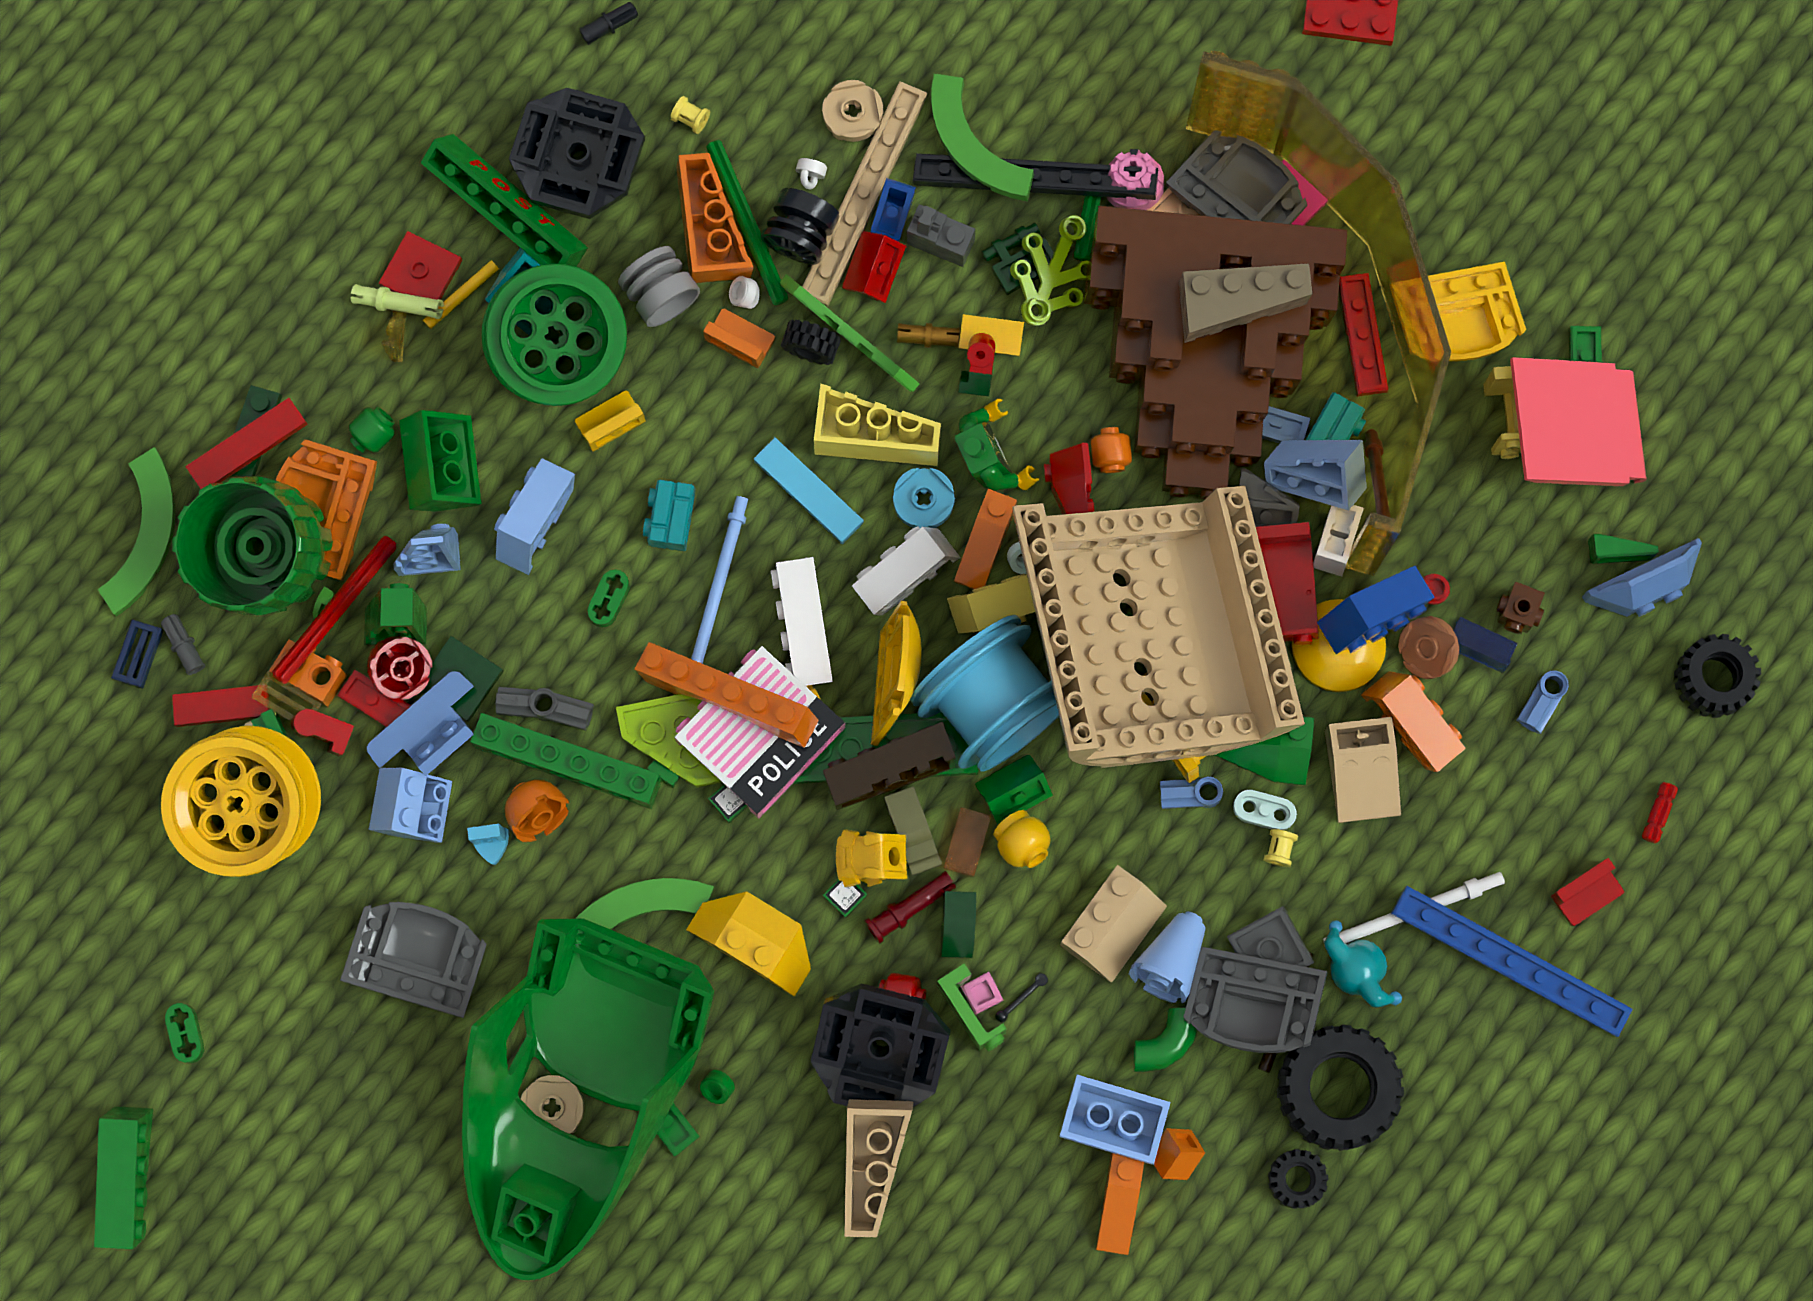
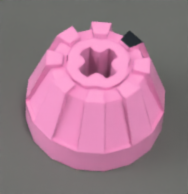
[1107,149,1165,210]

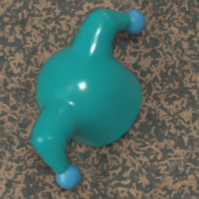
[1324,920,1402,1008]

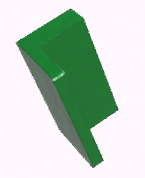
[975,755,1053,825]

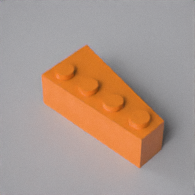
[676,153,754,283]

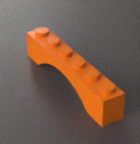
[635,642,819,748]

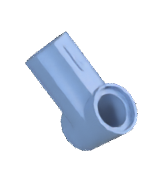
[1516,671,1569,734]
[1160,777,1223,809]

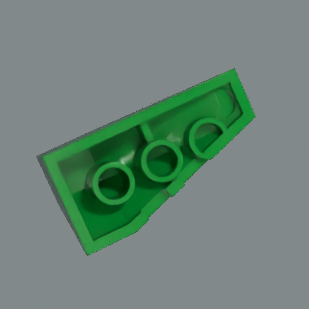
[1214,717,1314,786]

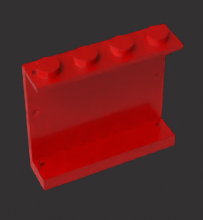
[1256,522,1319,645]

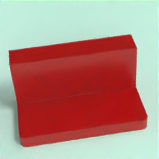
[842,231,906,303]
[1551,857,1624,926]

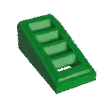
[1588,534,1659,564]

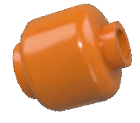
[1091,427,1132,473]

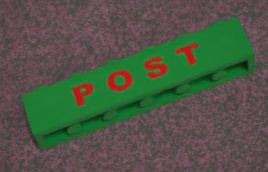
[421,134,588,267]

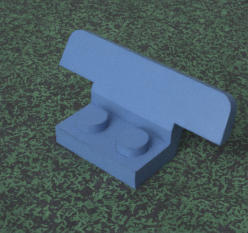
[367,671,474,776]

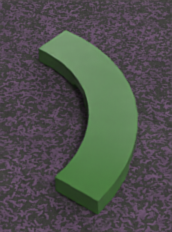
[931,74,1034,202]
[780,274,920,392]
[98,447,175,617]
[575,878,715,929]

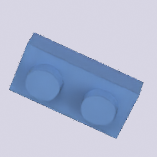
[1262,406,1310,444]

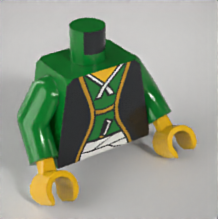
[954,399,1039,491]

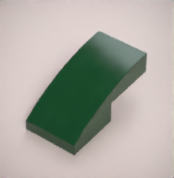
[940,891,976,958]

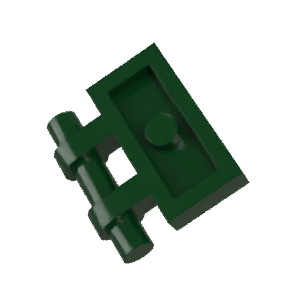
[981,223,1054,295]

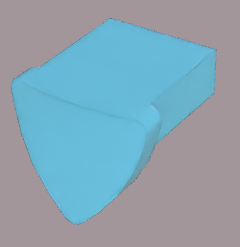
[467,823,509,865]

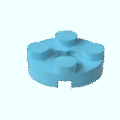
[893,468,955,528]

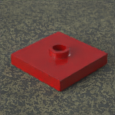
[379,231,463,300]

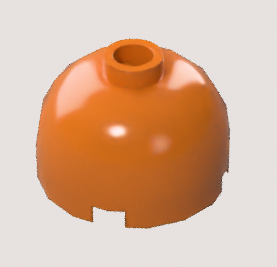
[504,780,569,842]

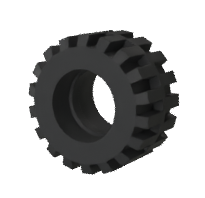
[1674,634,1761,718]

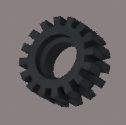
[781,319,841,365]
[1268,1149,1329,1209]

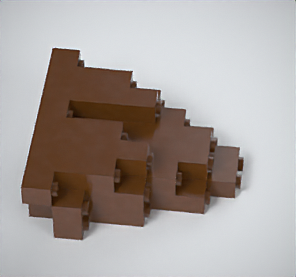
[1084,206,1347,500]

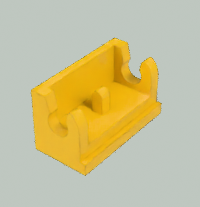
[959,314,1024,356]

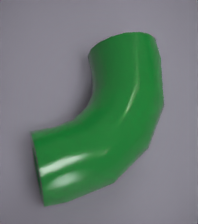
[1133,1008,1197,1072]

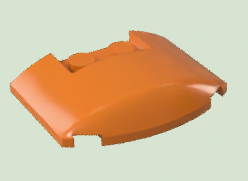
[276,439,377,580]

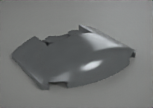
[1166,130,1307,224]
[340,902,487,1018]
[1184,947,1327,1053]

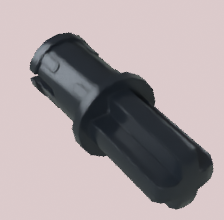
[579,2,638,45]

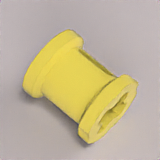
[670,96,710,134]
[1263,829,1298,867]

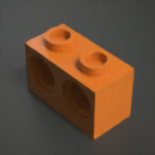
[269,639,347,707]

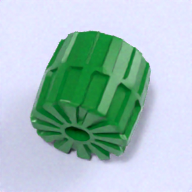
[172,476,333,615]

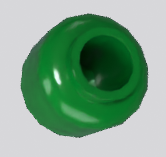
[349,407,395,453]

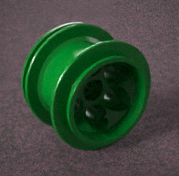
[482,264,627,406]

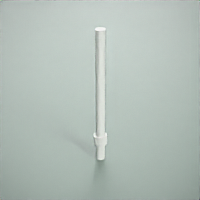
[1323,872,1505,945]

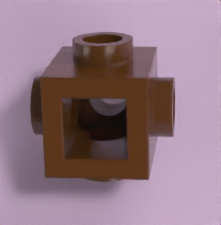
[1496,582,1545,634]

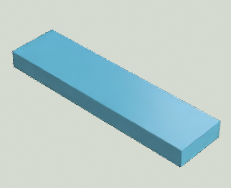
[754,438,864,544]

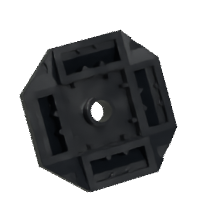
[509,87,645,219]
[811,983,951,1106]

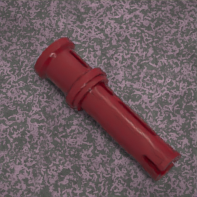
[864,871,956,944]

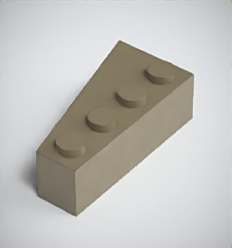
[1179,264,1312,343]

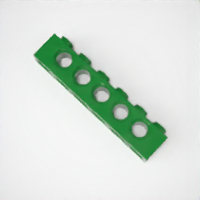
[470,713,662,809]

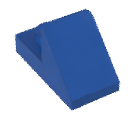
[870,178,916,242]

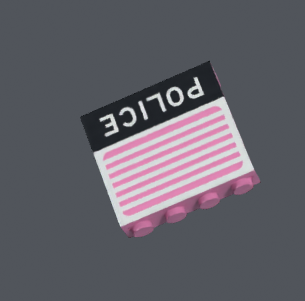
[675,646,846,819]

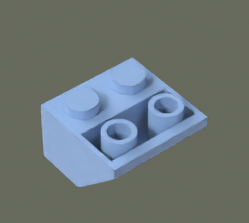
[369,768,452,843]

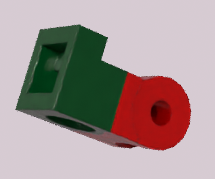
[958,333,996,397]

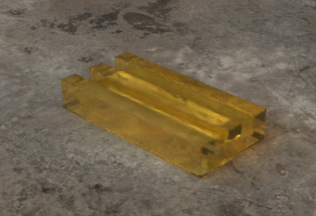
[251,671,322,721]

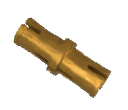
[897,323,960,348]

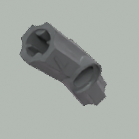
[496,687,594,731]

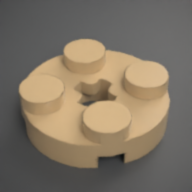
[822,80,883,142]
[521,1075,585,1134]

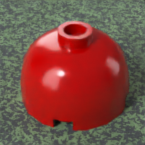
[367,636,432,699]

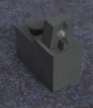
[907,204,976,267]

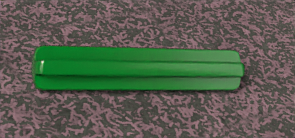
[1074,196,1101,261]

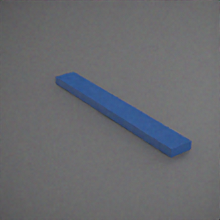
[1391,886,1633,1037]

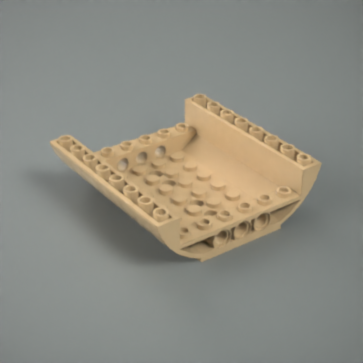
[1012,486,1305,768]

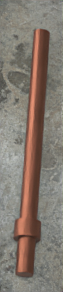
[1364,429,1391,529]

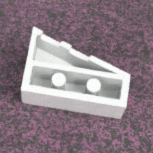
[852,526,961,615]

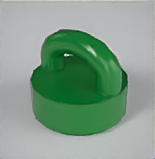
[700,1070,735,1104]

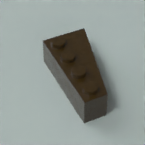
[823,722,956,810]

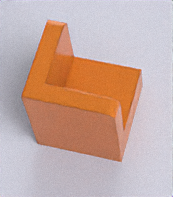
[1154,1128,1205,1180]

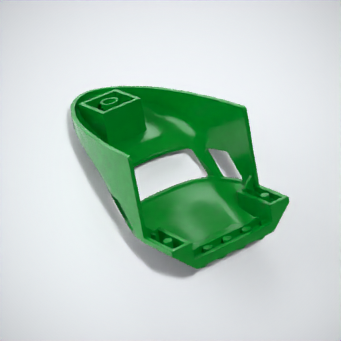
[462,918,715,1280]

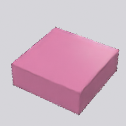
[961,972,1004,1015]

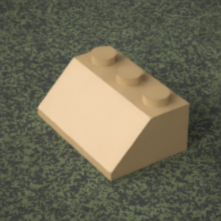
[1060,865,1167,983]

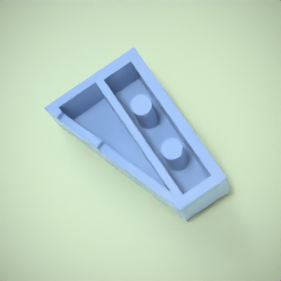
[1264,440,1367,511]
[494,458,575,575]

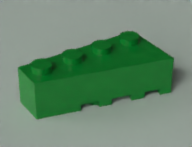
[94,1107,153,1249]

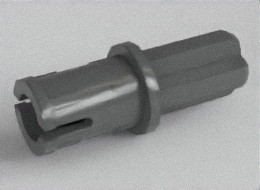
[161,614,206,675]

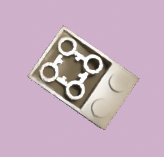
[1325,717,1401,823]

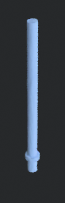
[691,496,748,664]

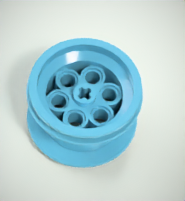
[910,615,1059,771]

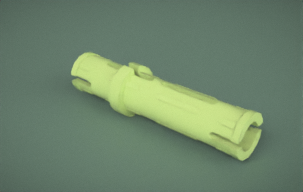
[351,284,444,319]

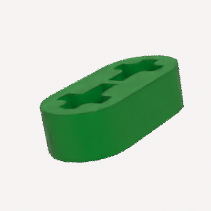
[587,569,630,628]
[165,1003,204,1064]

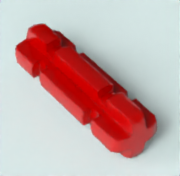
[1642,782,1678,843]

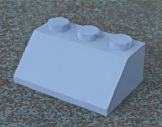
[1059,1075,1171,1165]

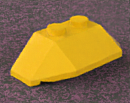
[686,891,811,997]

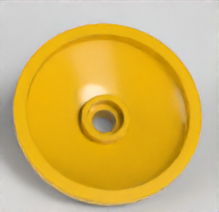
[1292,599,1386,692]

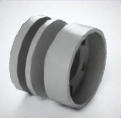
[618,246,700,327]

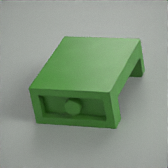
[937,963,1007,1052]

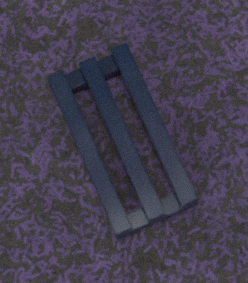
[111,620,164,689]

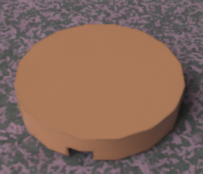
[1398,616,1459,679]

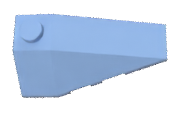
[394,524,461,576]

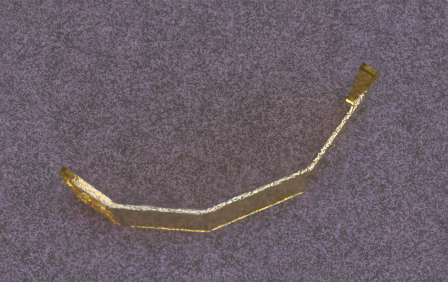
[1186,51,1451,576]

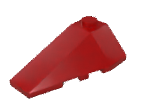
[1043,443,1094,515]

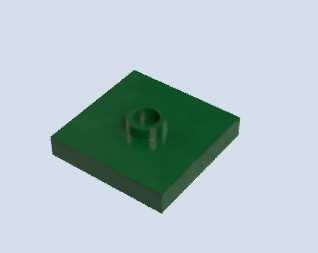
[421,636,504,723]

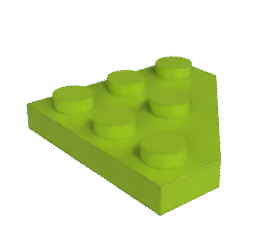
[616,694,722,788]

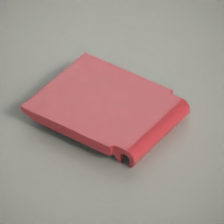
[1510,357,1647,486]

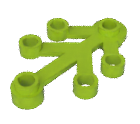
[1010,215,1089,326]

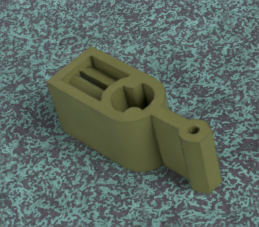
[884,786,942,876]

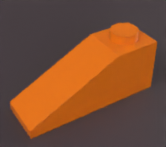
[954,489,1017,589]
[1096,1153,1144,1255]

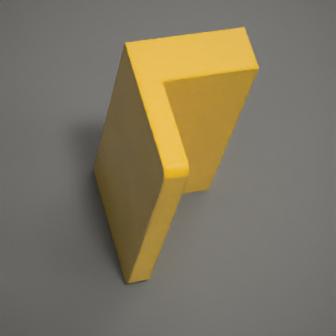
[575,390,646,452]

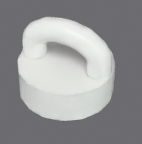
[795,158,827,190]
[729,276,760,309]

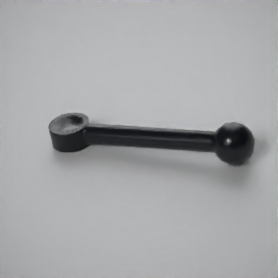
[995,973,1048,1023]

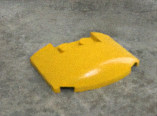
[1393,261,1526,361]
[871,600,922,746]

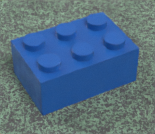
[1317,566,1435,654]

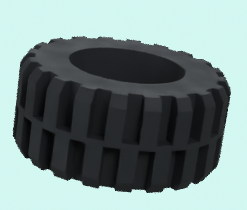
[1277,1025,1404,1151]

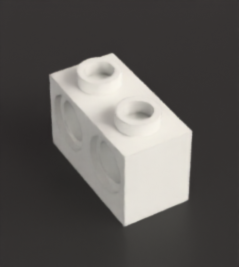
[1313,505,1364,577]

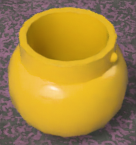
[993,810,1051,868]

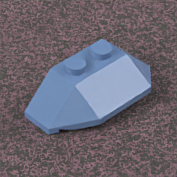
[1582,538,1702,617]

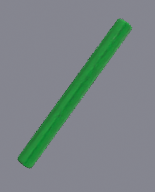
[706,140,788,305]

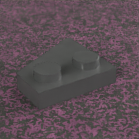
[1239,468,1300,527]

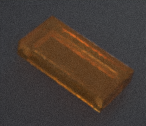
[944,807,991,877]

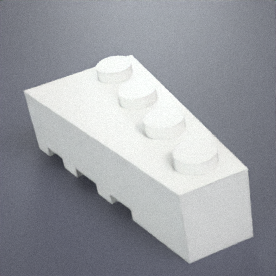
[771,557,833,686]

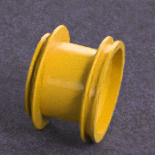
[161,726,321,877]

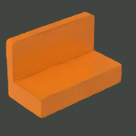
[703,309,775,368]

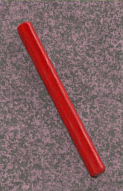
[272,536,397,684]

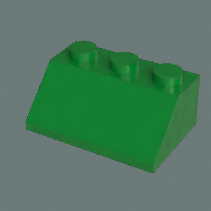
[399,410,482,512]

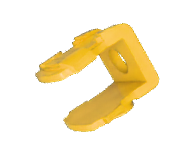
[836,829,907,888]

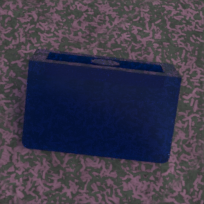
[1453,617,1517,673]

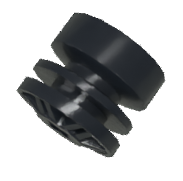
[761,188,840,265]

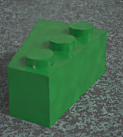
[364,583,427,645]

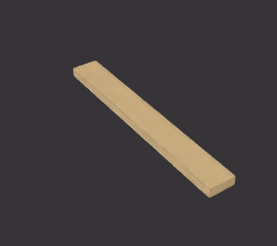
[802,81,927,308]

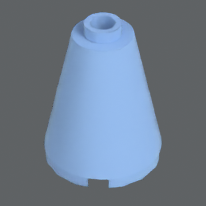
[1129,911,1206,1003]

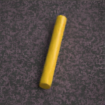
[422,260,499,329]

